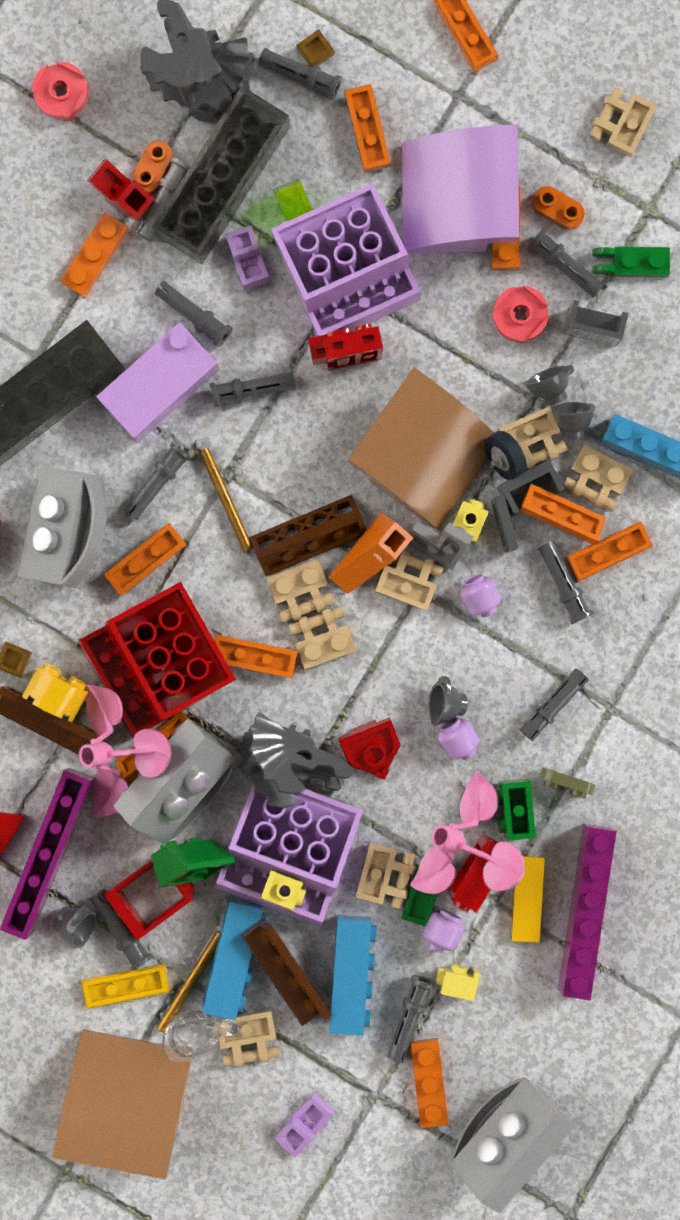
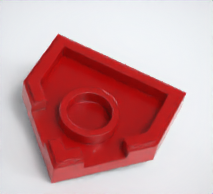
[338,717,401,780]

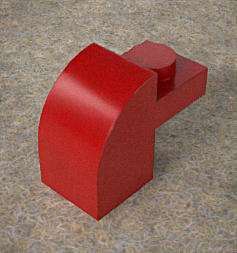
[87,159,155,220]

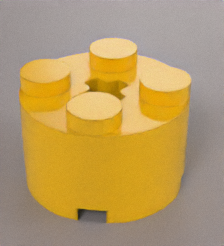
[22,662,89,722]

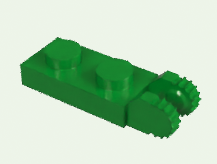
[592,247,670,277]

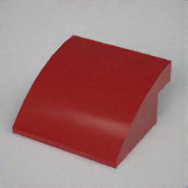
[78,582,236,739]

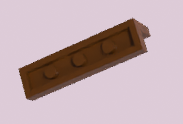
[249,495,366,577]
[0,686,106,755]
[240,918,332,1026]

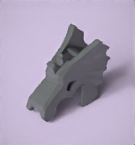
[140,0,232,112]
[140,37,257,123]
[236,712,353,808]

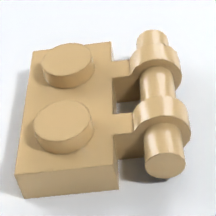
[589,87,657,158]
[498,406,567,470]
[563,445,633,512]
[375,549,444,611]
[266,559,335,622]
[289,607,357,670]
[355,842,416,909]
[216,1009,280,1068]

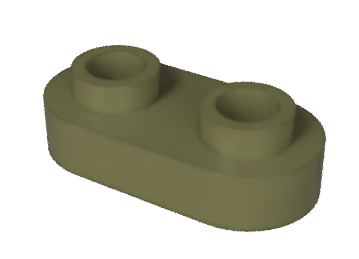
[539,767,596,799]

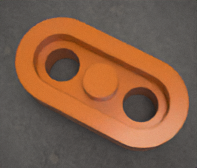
[132,140,173,195]
[532,186,585,230]

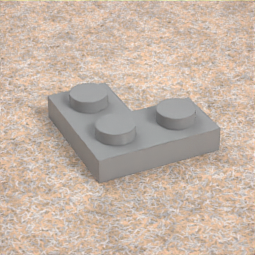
[409,522,474,570]

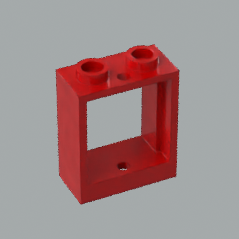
[448,833,499,913]
[104,859,195,941]

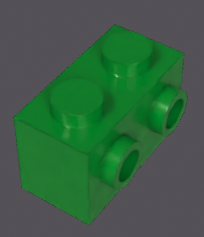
[496,779,536,841]

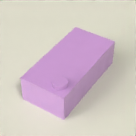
[96,322,220,443]

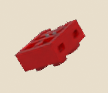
[308,324,383,371]

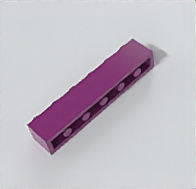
[0,768,95,940]
[558,823,617,1001]

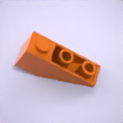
[328,513,413,594]

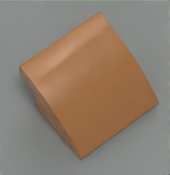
[348,367,494,530]
[52,1029,193,1180]

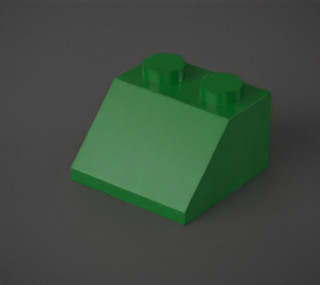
[151,837,235,888]

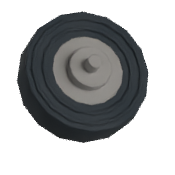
[484,431,527,480]

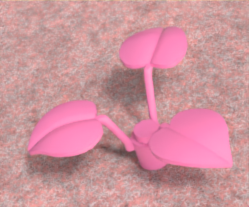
[79,685,171,817]
[410,772,525,894]

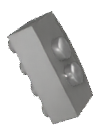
[18,466,106,590]
[113,718,237,844]
[450,1077,575,1214]

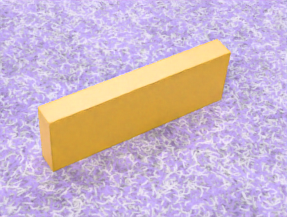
[511,856,545,943]
[81,963,170,1009]

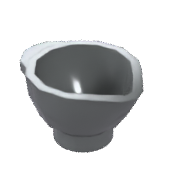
[524,365,575,405]
[553,402,595,439]
[428,676,468,726]
[54,906,97,948]

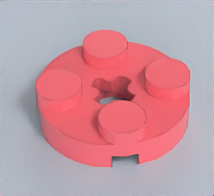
[32,61,89,121]
[492,286,548,344]

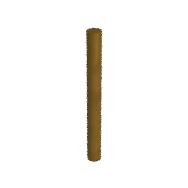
[199,448,254,553]
[157,930,220,1034]

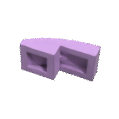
[225,225,270,291]
[274,1092,335,1158]

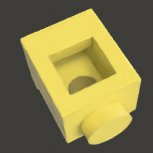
[453,499,489,544]
[261,871,306,911]
[436,964,480,1002]

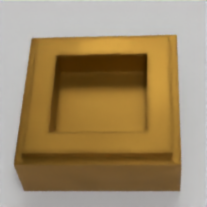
[297,29,335,68]
[0,641,33,678]

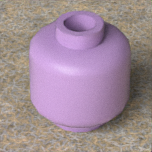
[460,574,501,617]
[438,717,479,760]
[423,909,465,954]

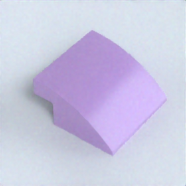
[402,125,519,253]
[271,183,421,336]
[215,784,363,927]

